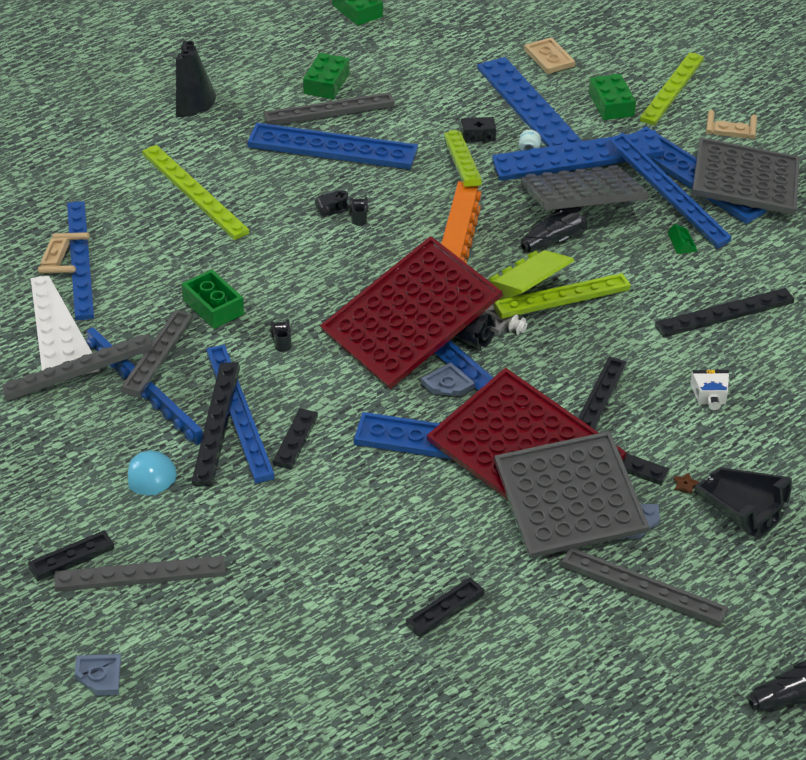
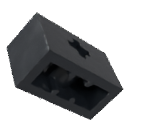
[460,117,496,142]

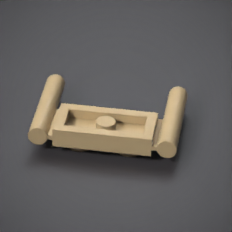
[706,110,757,139]
[38,232,90,274]

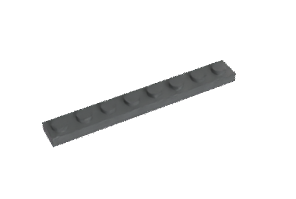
[264,92,395,125]
[121,309,193,398]
[2,334,154,401]
[562,548,728,627]
[55,556,226,592]

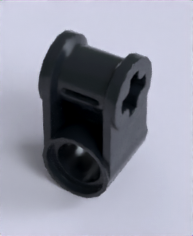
[315,190,349,217]
[350,197,368,226]
[270,319,291,352]

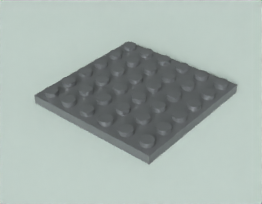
[692,137,800,215]
[521,165,648,210]
[494,431,650,558]

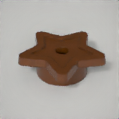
[673,473,699,494]

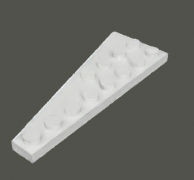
[31,276,100,374]

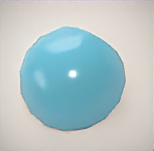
[128,450,177,495]

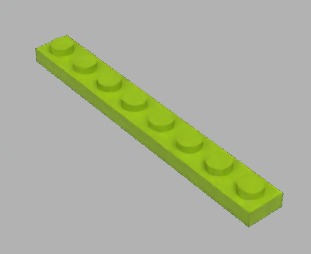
[640,52,704,126]
[444,130,482,187]
[493,273,631,319]

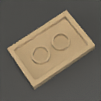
[524,37,575,74]

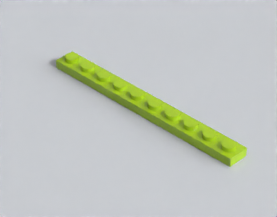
[142,145,249,240]

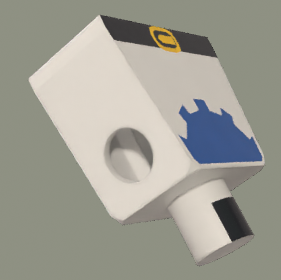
[690,370,729,410]

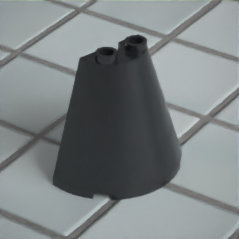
[176,41,216,117]
[695,467,792,537]

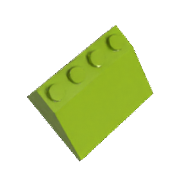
[488,250,574,300]

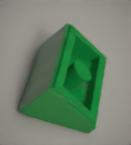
[667,224,697,254]

